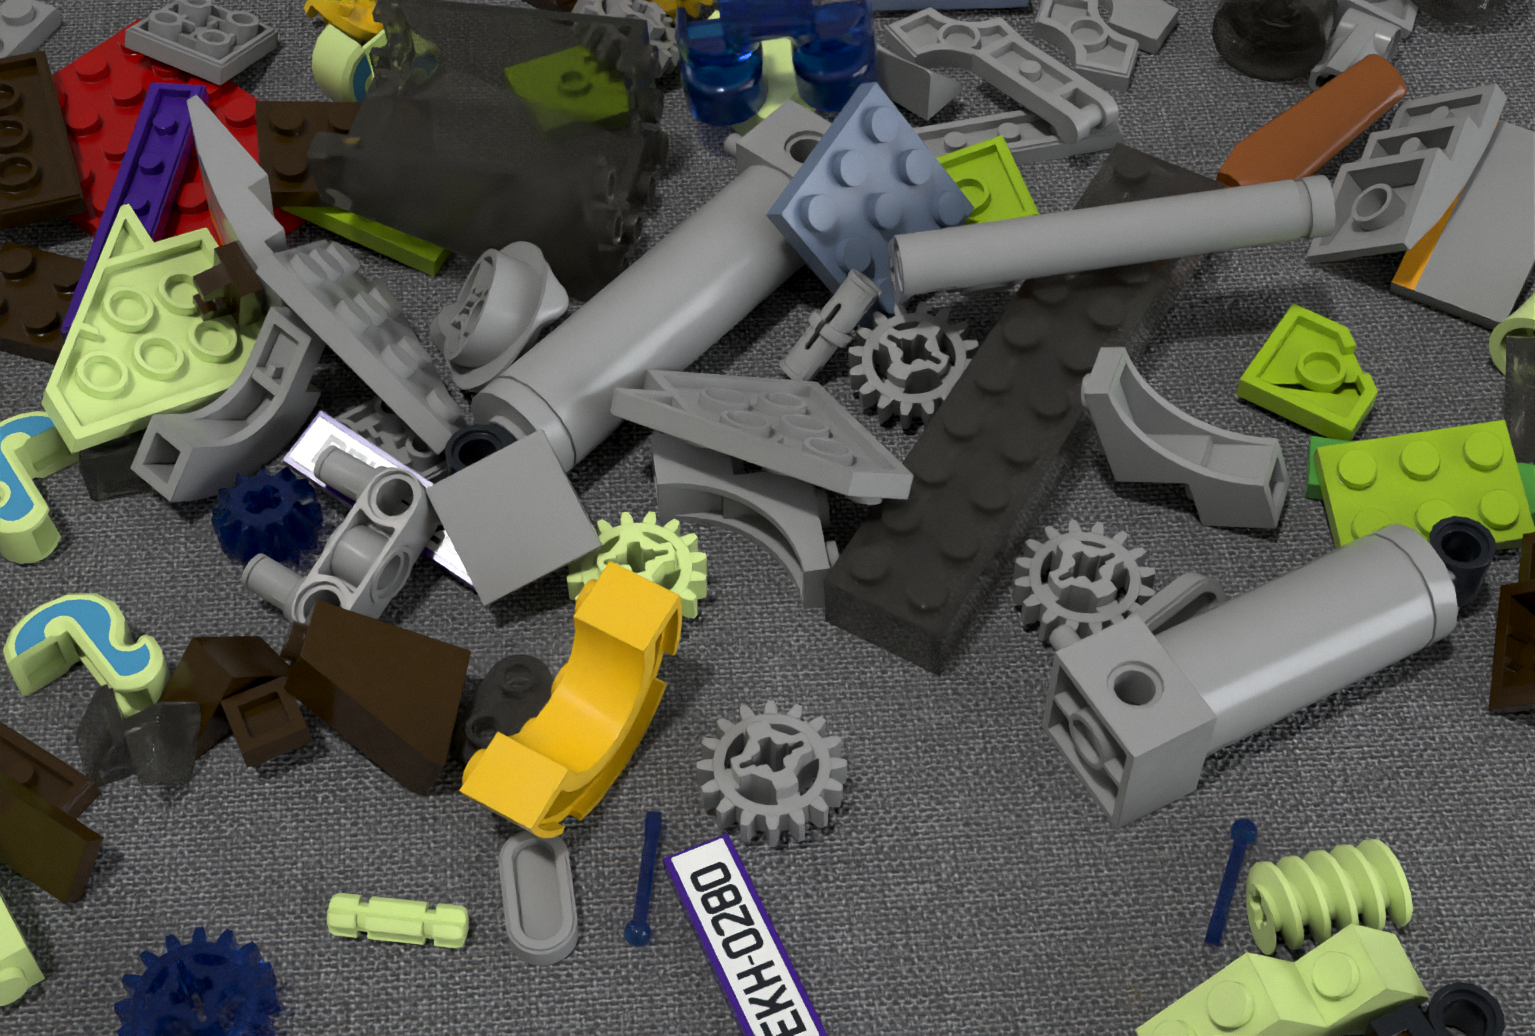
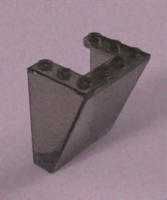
[307,0,669,303]

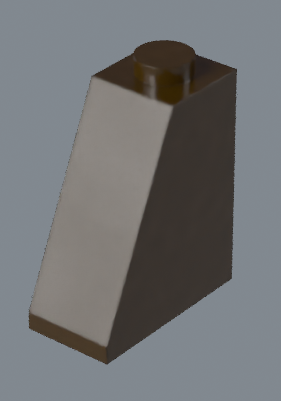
[280,599,471,796]

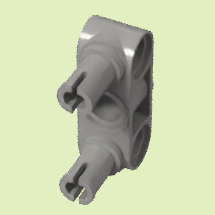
[241,445,440,625]

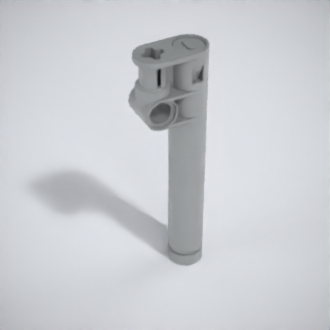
[888,175,1336,304]

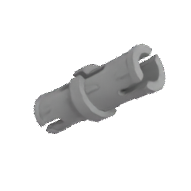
[779,269,883,381]

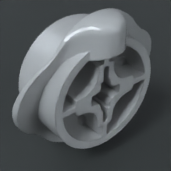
[429,241,569,392]

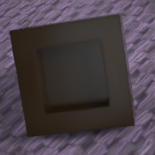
[193,241,263,329]
[220,676,312,768]

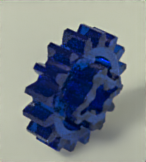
[114,927,282,1036]

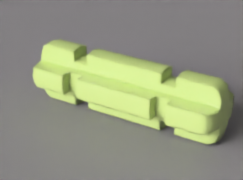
[327,893,469,948]

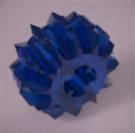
[211,464,324,568]

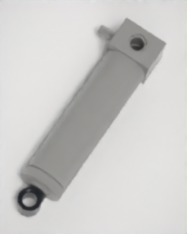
[445,99,832,476]

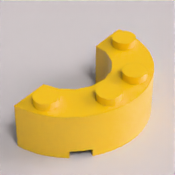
[459,561,682,838]

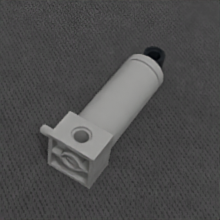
[1041,516,1496,830]

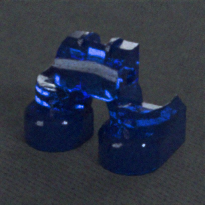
[675,0,880,126]

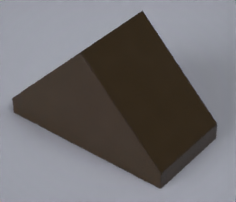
[151,636,290,762]

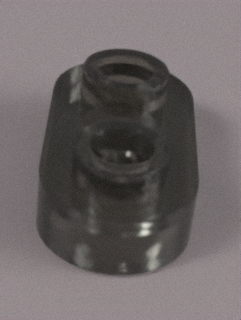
[453,655,553,770]

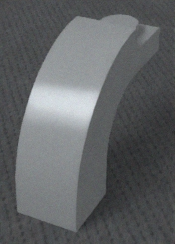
[130,306,326,502]

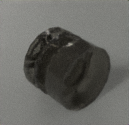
[1211,0,1341,82]

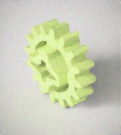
[566,511,708,619]

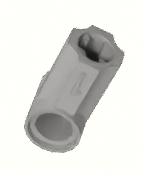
[1308,8,1402,91]

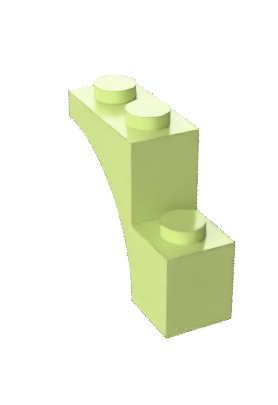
[1135,923,1430,1036]

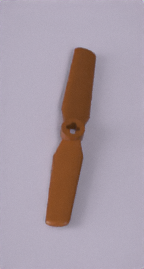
[1009,54,1407,362]

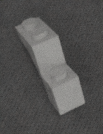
[1081,347,1290,529]
[650,433,840,609]

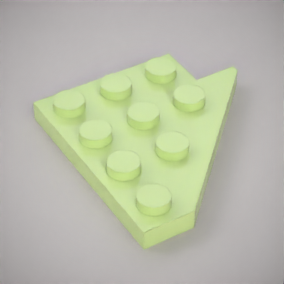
[41,204,265,453]

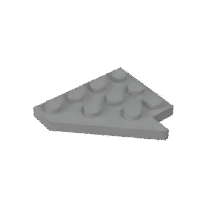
[255,239,467,455]
[610,369,914,505]

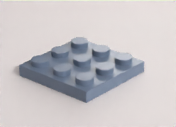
[766,82,974,331]

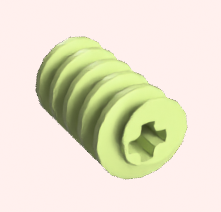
[1246,839,1413,955]

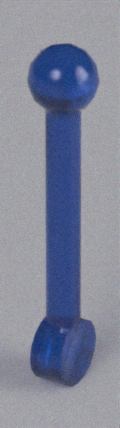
[624,811,662,947]
[1204,818,1258,946]

